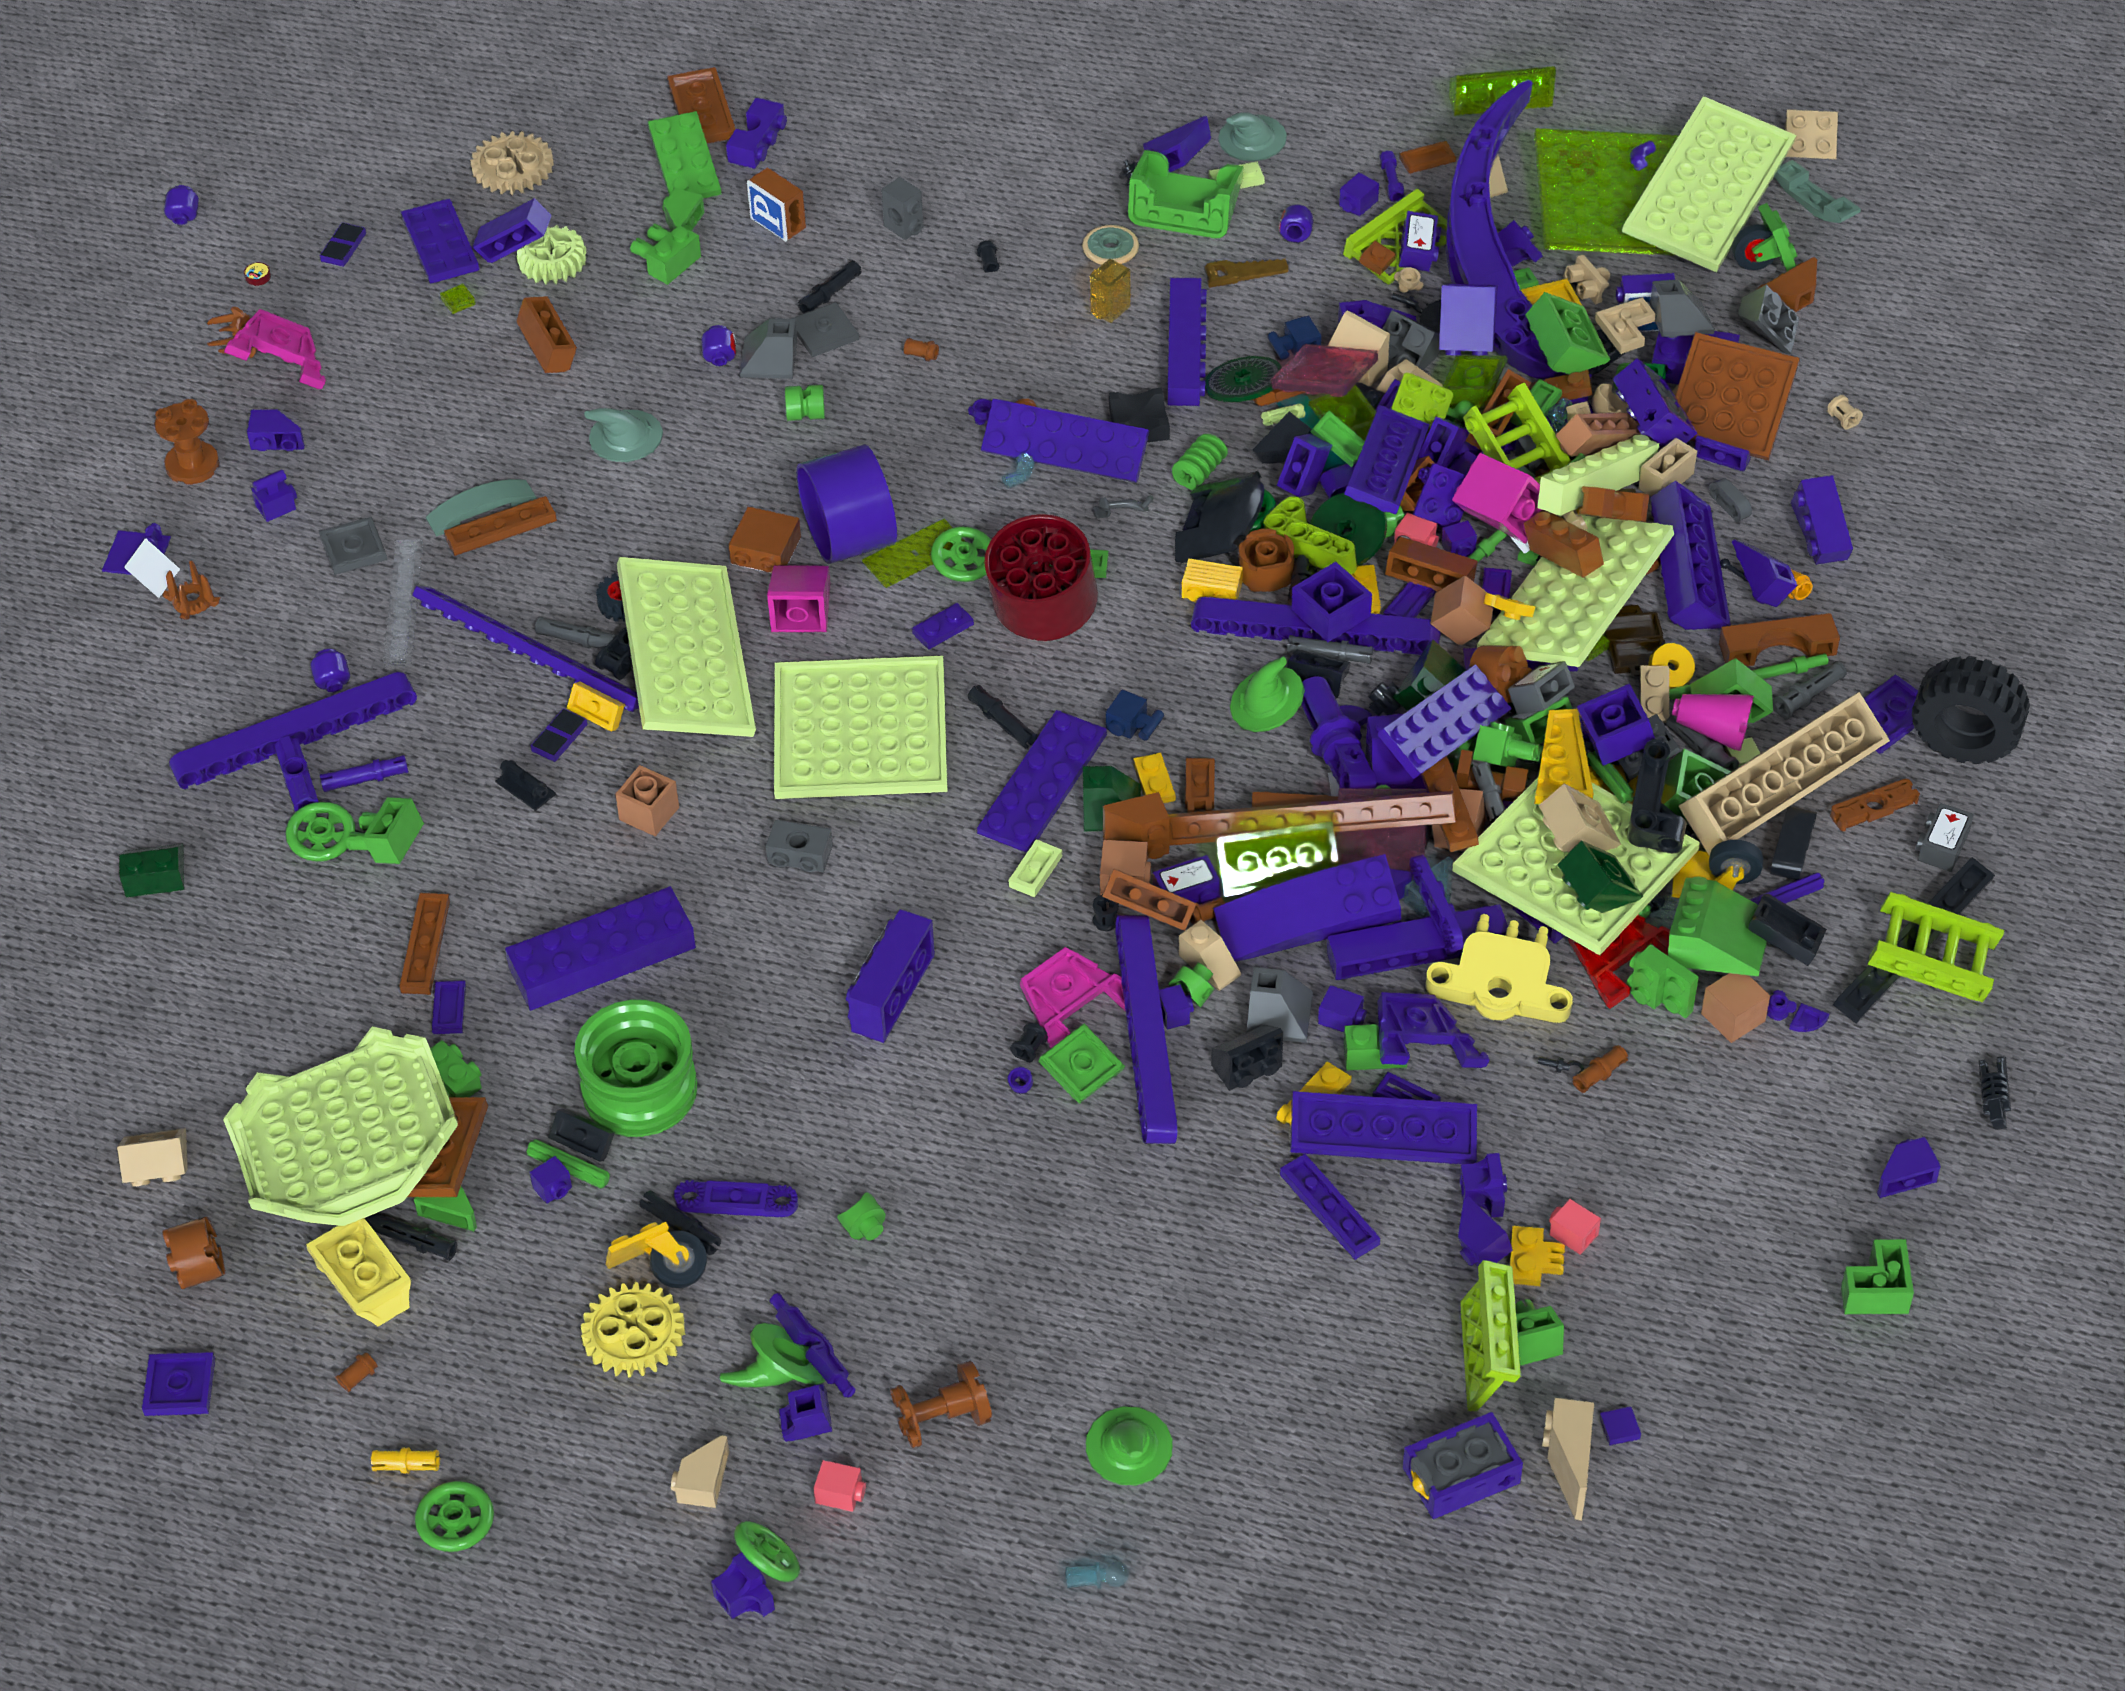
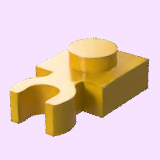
[1483,593,1535,620]

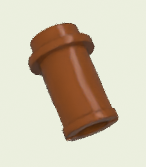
[904,338,939,362]
[1190,897,1225,925]
[335,1352,378,1393]

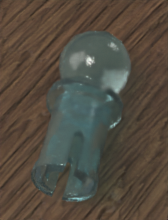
[1065,1561,1129,1589]

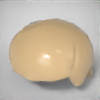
[1592,383,1628,413]

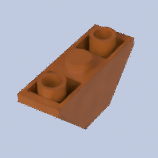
[1756,257,1818,312]

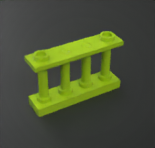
[1463,382,1571,484]
[1867,892,2004,1002]

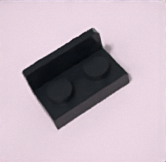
[1287,649,1350,699]

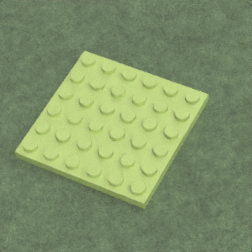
[774,656,948,799]
[1452,778,1700,955]

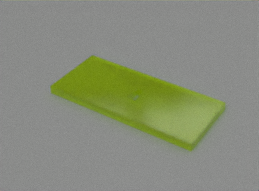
[862,518,966,588]

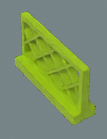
[1343,189,1447,285]
[1460,1260,1521,1411]

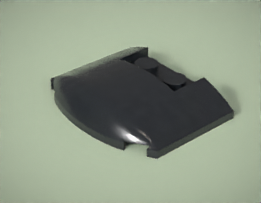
[1175,471,1265,563]

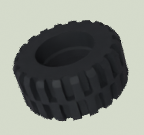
[1912,656,2030,764]

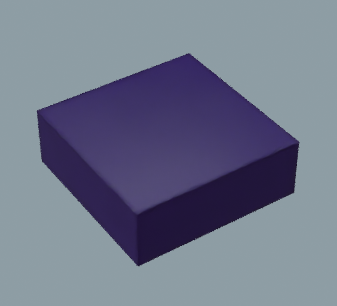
[1599,1406,1641,1446]

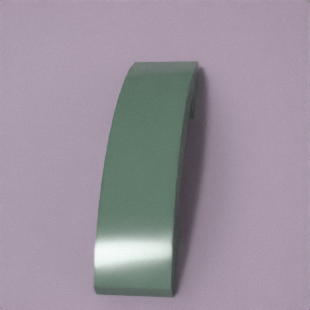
[1774,160,1861,223]
[426,479,537,537]

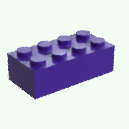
[846,909,935,1043]

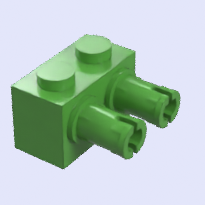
[630,223,701,285]
[1473,722,1543,767]
[346,797,424,864]
[1515,1299,1564,1366]

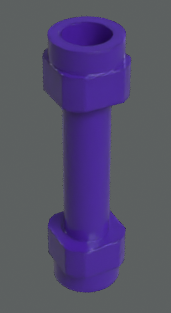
[1379,151,1405,202]

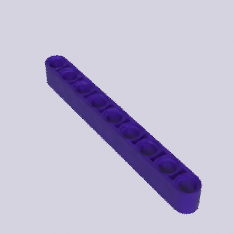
[1191,597,1441,655]
[169,672,417,789]
[1115,915,1177,1144]

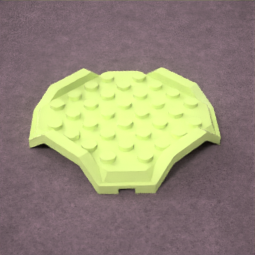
[223,1026,458,1226]

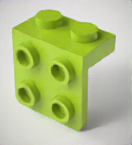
[1390,372,1453,442]

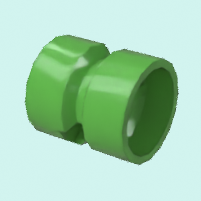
[785,384,825,421]

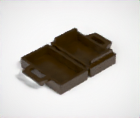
[1604,605,1670,676]

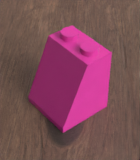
[1452,453,1543,544]
[767,565,830,632]

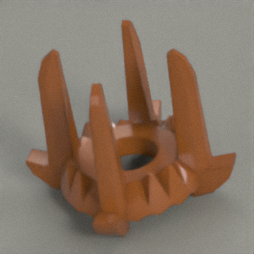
[207,306,257,358]
[163,560,221,620]

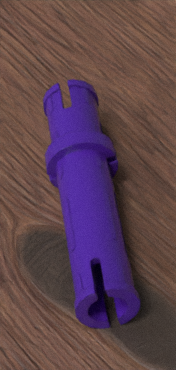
[320,755,409,792]

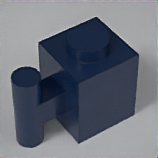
[1267,315,1321,360]
[1106,689,1165,741]

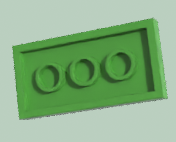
[648,111,721,198]

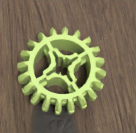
[516,225,587,285]

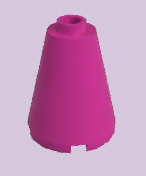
[1672,694,1754,751]

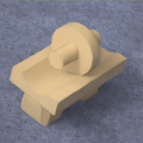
[1563,255,1610,305]

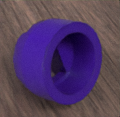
[1008,1067,1033,1094]

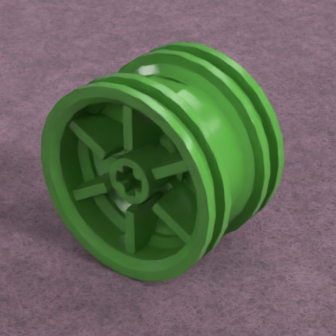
[574,1000,698,1137]

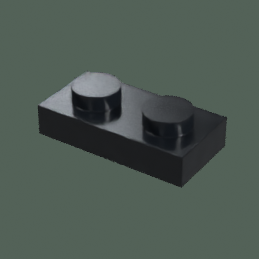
[548,1109,615,1162]

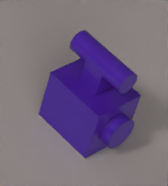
[251,470,297,522]

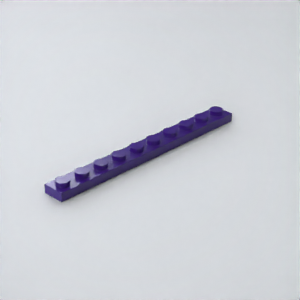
[412,586,639,712]

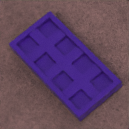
[401,198,479,284]

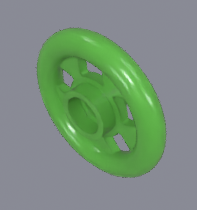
[931,527,991,582]
[286,802,356,862]
[415,1481,494,1552]
[734,1521,800,1582]

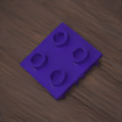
[1413,463,1466,526]
[102,523,171,575]

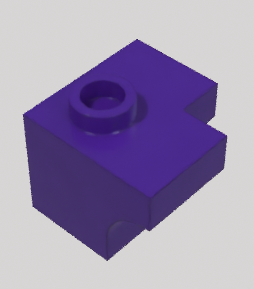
[1498,220,1543,267]
[1459,1153,1507,1218]
[779,1384,833,1442]
[711,1552,775,1619]

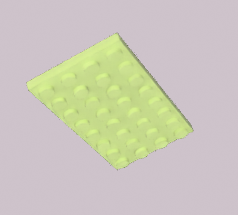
[1622,96,1796,272]
[1477,514,1674,667]
[617,557,756,737]

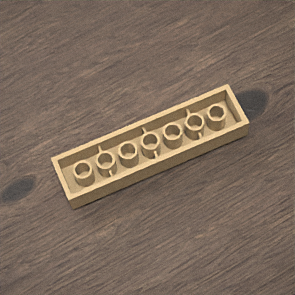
[1678,692,1890,856]

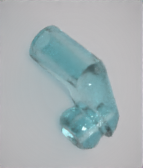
[1548,398,1573,432]
[1002,453,1034,489]

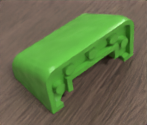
[1128,150,1244,238]

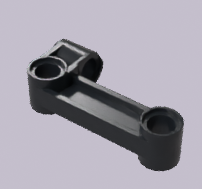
[1627,739,1687,854]

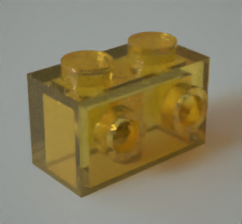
[1089,259,1130,323]

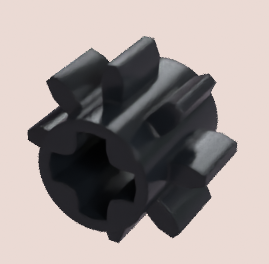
[1368,682,1400,716]

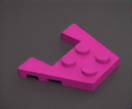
[224,309,326,389]
[1020,947,1125,1049]

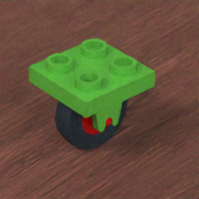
[1732,203,1798,271]

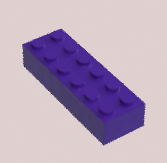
[505,886,696,1011]

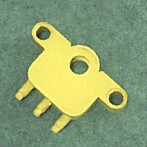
[1425,914,1573,1023]

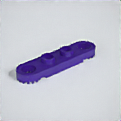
[1409,854,1463,952]
[674,1180,798,1217]

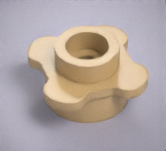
[1394,267,1423,293]

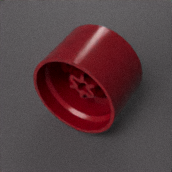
[984,514,1098,641]

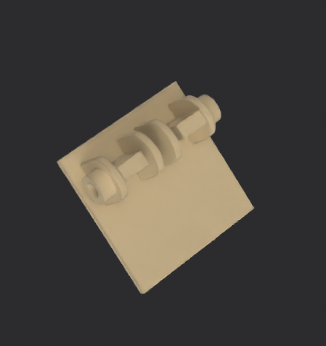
[1785,110,1838,159]

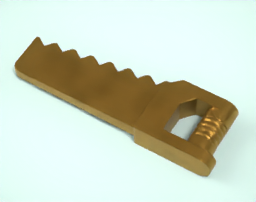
[1205,258,1289,288]

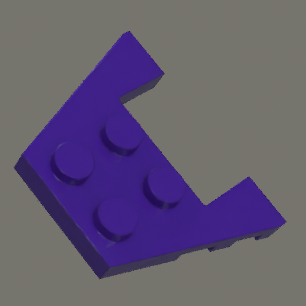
[1377,992,1490,1068]

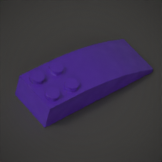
[1213,854,1401,962]

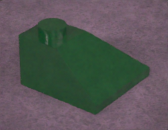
[1083,766,1141,832]

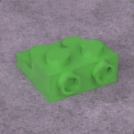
[1627,944,1699,1019]
[430,1040,482,1097]

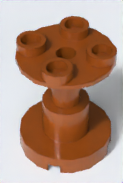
[154,399,220,485]
[890,1360,992,1448]

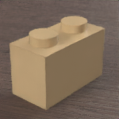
[1638,438,1697,496]

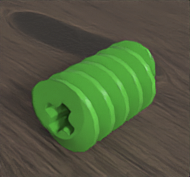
[1172,434,1228,490]

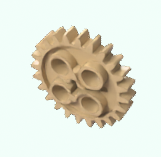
[471,131,554,195]

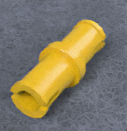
[371,1448,440,1474]

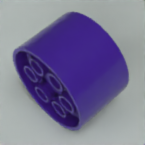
[796,444,897,564]

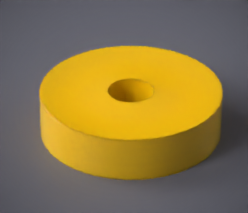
[1648,643,1695,689]

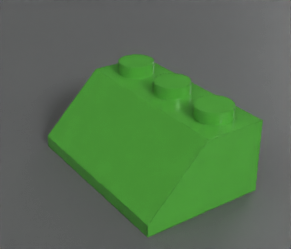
[1525,292,1610,374]

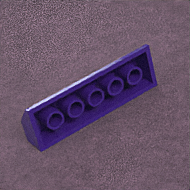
[1650,480,1731,630]

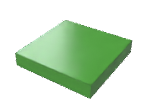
[1039,1023,1125,1104]

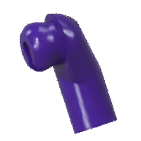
[1630,140,1656,171]

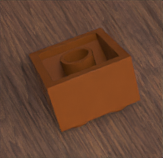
[1103,792,1170,859]

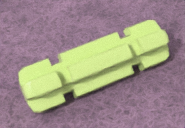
[1261,404,1306,426]

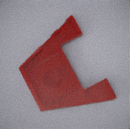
[1568,915,1670,1009]

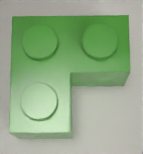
[1691,658,1773,723]
[1841,1239,1914,1314]

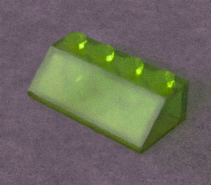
[1449,66,1556,116]
[1216,821,1338,897]

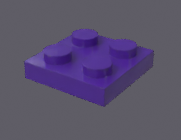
[142,1352,215,1416]

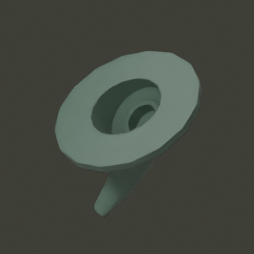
[1218,112,1287,161]
[584,408,663,462]

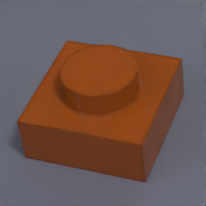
[1359,241,1396,275]

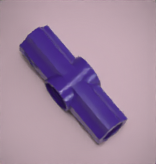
[274,736,319,812]

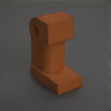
[1579,486,1649,522]
[1456,750,1528,802]

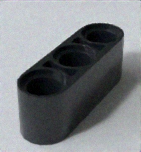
[1770,806,1817,880]

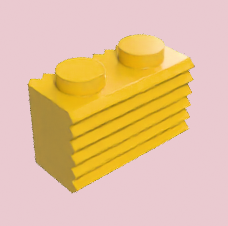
[1182,559,1243,602]

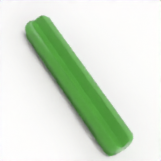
[1587,751,1634,804]
[526,1139,610,1189]

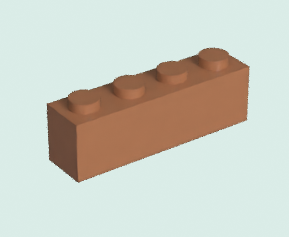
[1555,413,1642,456]

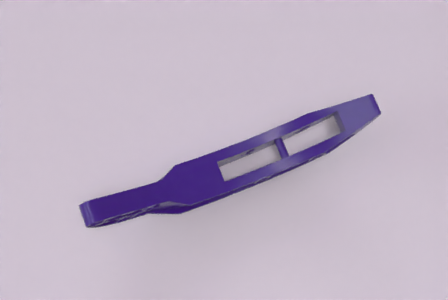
[1446,80,1567,380]

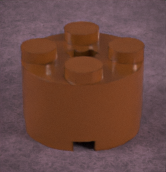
[1238,529,1294,592]
[1469,645,1532,703]
[162,1217,226,1289]

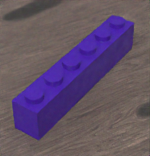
[1168,278,1207,406]
[1327,904,1508,980]

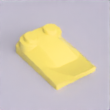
[306,1218,411,1327]

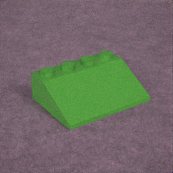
[1668,877,1767,977]

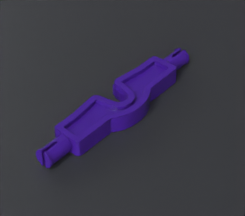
[770,1293,856,1398]

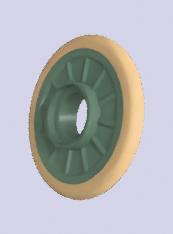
[1082,225,1139,266]

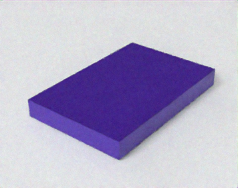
[1864,674,1918,754]

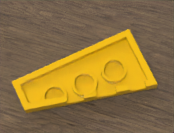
[1534,709,1594,804]

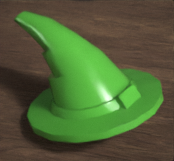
[1230,656,1305,732]
[719,1323,825,1387]
[1086,1407,1173,1486]

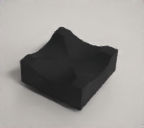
[1109,387,1170,442]

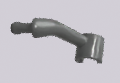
[1093,495,1153,518]

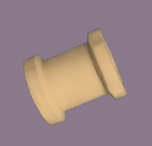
[1827,395,1863,430]

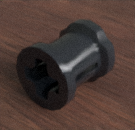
[1093,894,1119,931]
[1010,1022,1048,1063]

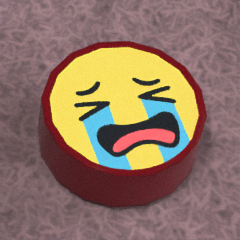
[244,262,271,286]

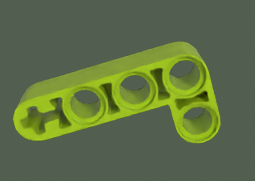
[1264,497,1357,575]

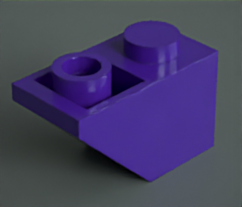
[247,409,305,451]

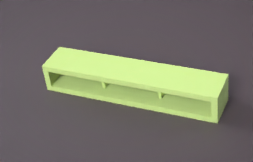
[1538,435,1659,516]

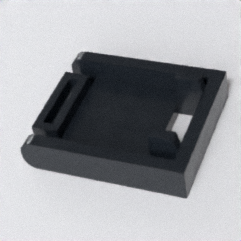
[1748,894,1827,966]

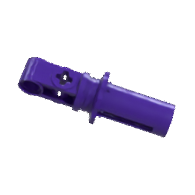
[1301,676,1377,796]

